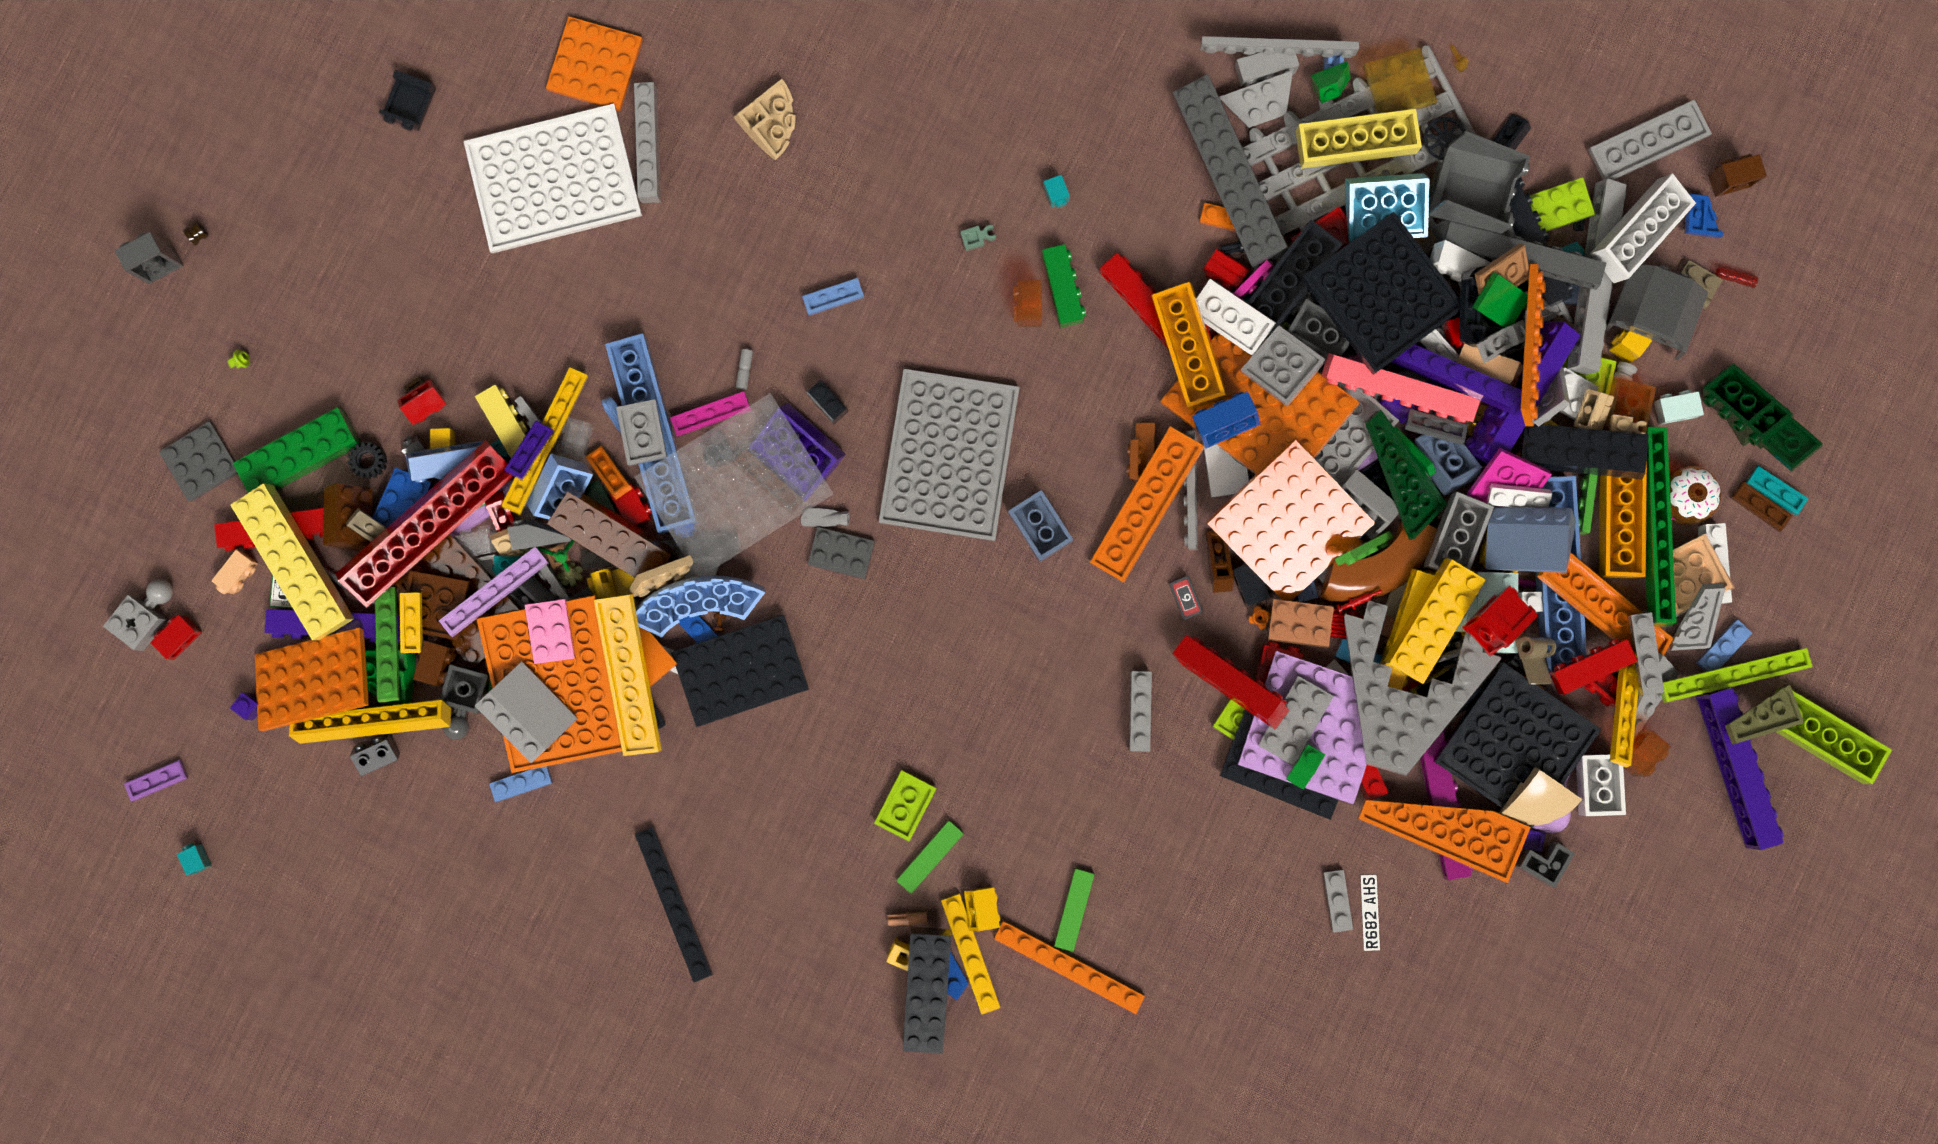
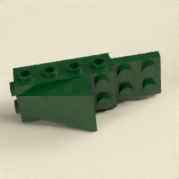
[1702,363,1823,472]

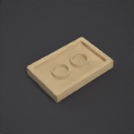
[629,555,694,597]

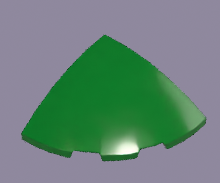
[365,647,416,706]

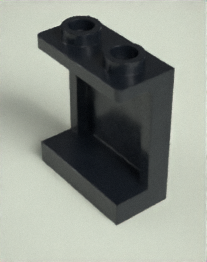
[378,70,436,131]

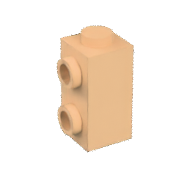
[212,550,258,594]

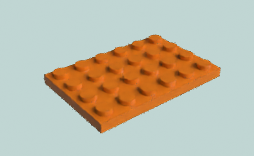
[255,628,369,731]

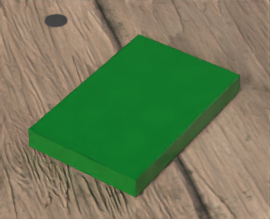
[1472,272,1528,328]

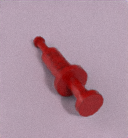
[1337,589,1382,614]

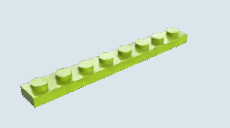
[1661,648,1812,703]

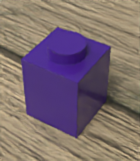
[230,692,258,720]

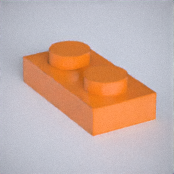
[1200,203,1236,232]

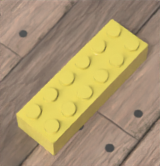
[1295,109,1422,169]

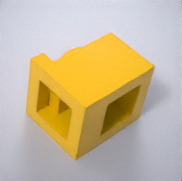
[886,938,909,971]

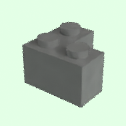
[1515,842,1575,888]

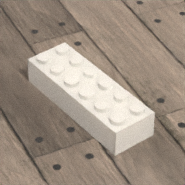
[1590,173,1696,283]

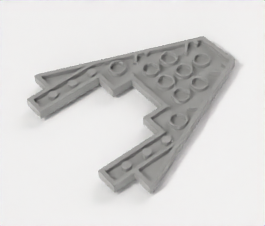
[1344,601,1501,776]

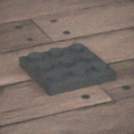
[159,421,238,502]

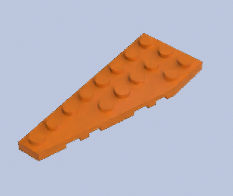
[1357,800,1531,883]

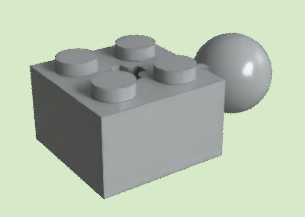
[103,579,173,651]

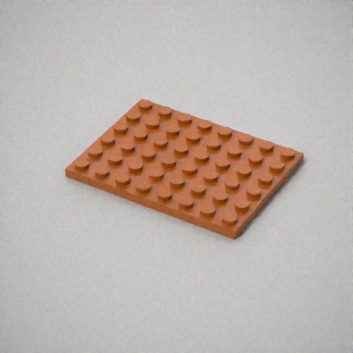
[1160,333,1359,474]
[477,595,622,773]

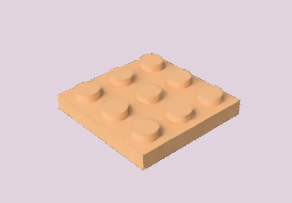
[1673,534,1735,615]

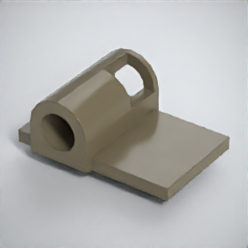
[1515,633,1556,684]

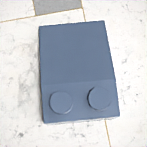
[1415,435,1482,496]

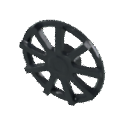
[1424,117,1466,160]

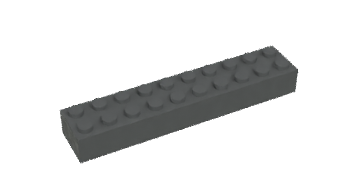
[1173,74,1289,269]

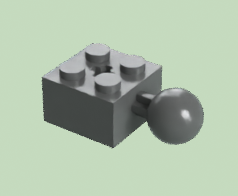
[440,665,490,740]

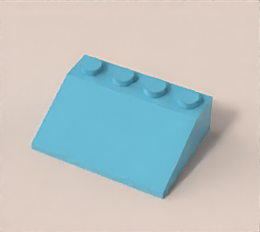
[1345,173,1429,242]

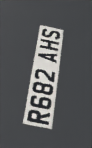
[1361,875,1380,951]

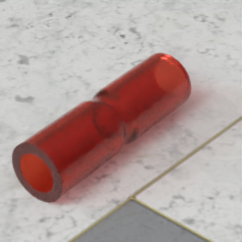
[1716,266,1758,288]

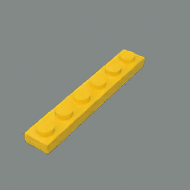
[1610,663,1639,767]
[941,893,1000,1014]

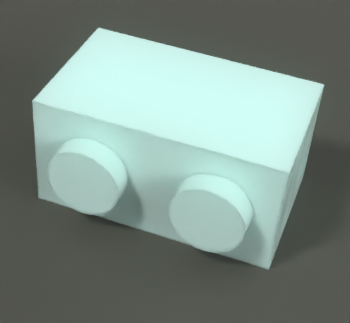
[1654,390,1704,425]

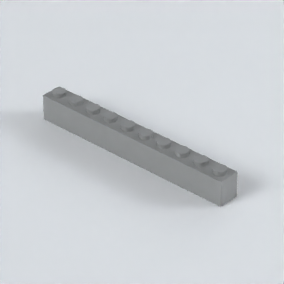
[1567,178,1627,375]

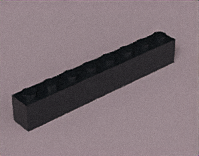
[1509,177,1574,307]

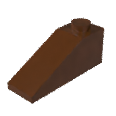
[1206,530,1234,593]

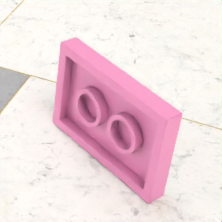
[525,599,575,664]

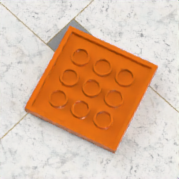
[546,16,643,112]

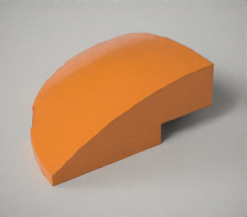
[639,627,677,687]

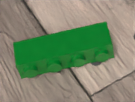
[1042,244,1086,328]

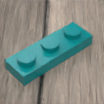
[1746,466,1809,516]

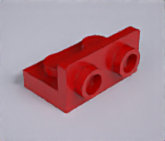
[1583,674,1618,707]

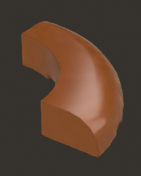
[1320,521,1437,602]

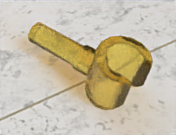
[1450,45,1468,72]

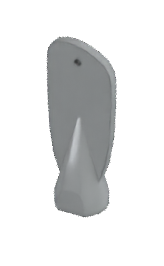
[801,508,850,527]

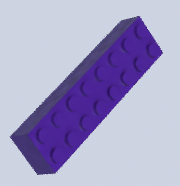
[1464,321,1581,466]
[1696,688,1784,850]

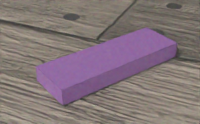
[124,760,189,802]

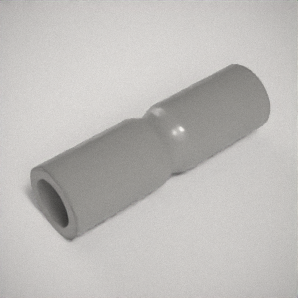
[735,349,753,390]

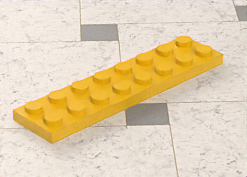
[594,594,662,756]

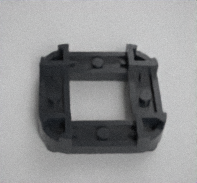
[1459,266,1529,350]

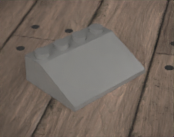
[475,661,578,763]

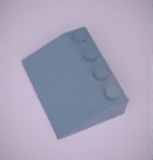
[1485,506,1576,573]

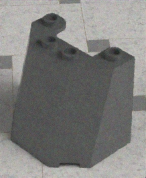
[1428,131,1530,234]
[1605,264,1709,361]

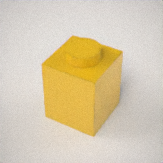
[430,428,455,449]

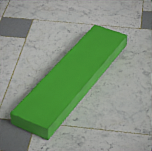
[896,821,964,894]
[1054,868,1095,952]

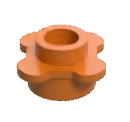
[1248,606,1271,629]

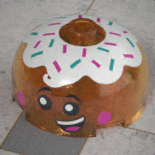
[1669,465,1722,525]

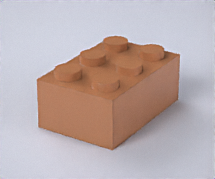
[1268,599,1334,648]

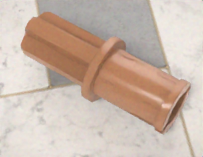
[887,911,927,927]

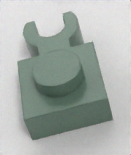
[960,225,996,251]

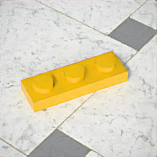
[400,593,423,653]

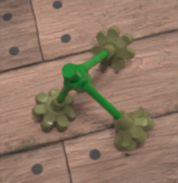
[519,540,584,587]

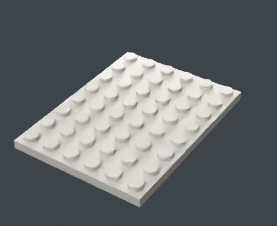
[464,104,642,253]

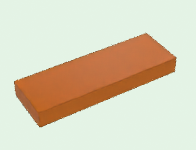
[586,446,632,500]

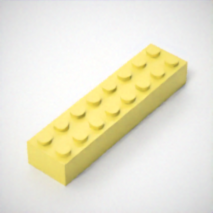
[231,484,354,640]

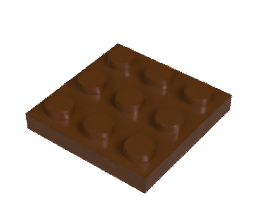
[399,571,470,640]

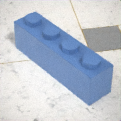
[405,440,485,482]

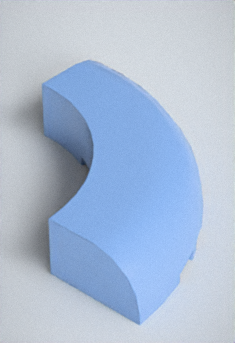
[635,576,765,637]

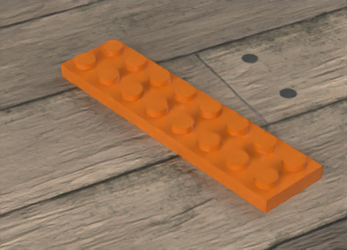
[1521,264,1546,426]
[1090,427,1205,583]
[1537,552,1674,655]

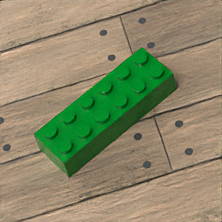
[233,407,361,493]

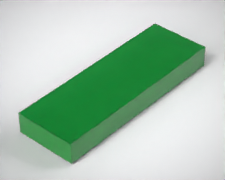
[1394,427,1436,477]

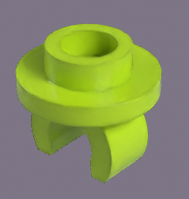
[227,350,250,368]

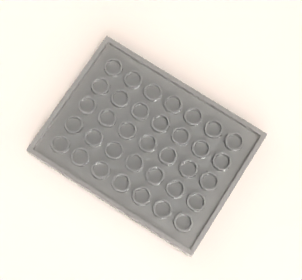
[879,369,1019,541]

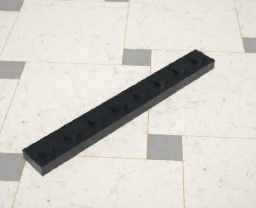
[634,826,713,983]

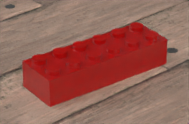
[1172,635,1289,730]

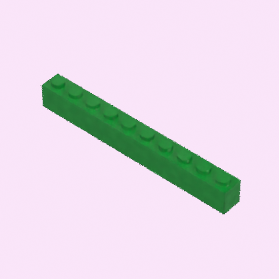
[1641,427,1676,627]

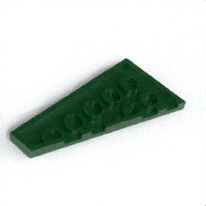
[1365,410,1447,541]

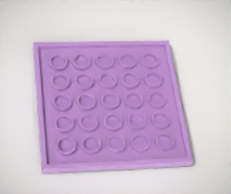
[1238,651,1367,804]

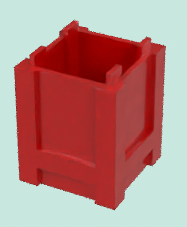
[1462,586,1538,657]

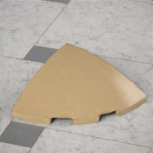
[733,79,795,160]
[1499,767,1582,825]

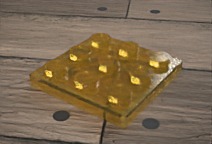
[1363,47,1437,114]

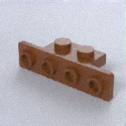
[1127,423,1156,487]

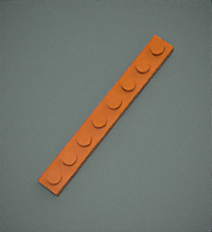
[994,921,1145,1014]

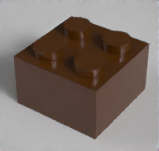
[1708,154,1767,197]
[413,641,459,687]

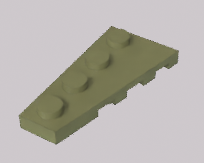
[1725,685,1804,745]

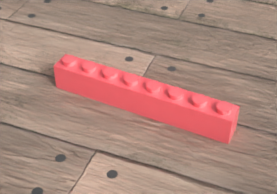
[1321,353,1480,424]

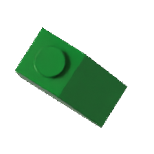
[1311,61,1351,104]
[1286,744,1325,790]

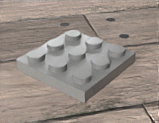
[1241,326,1326,407]

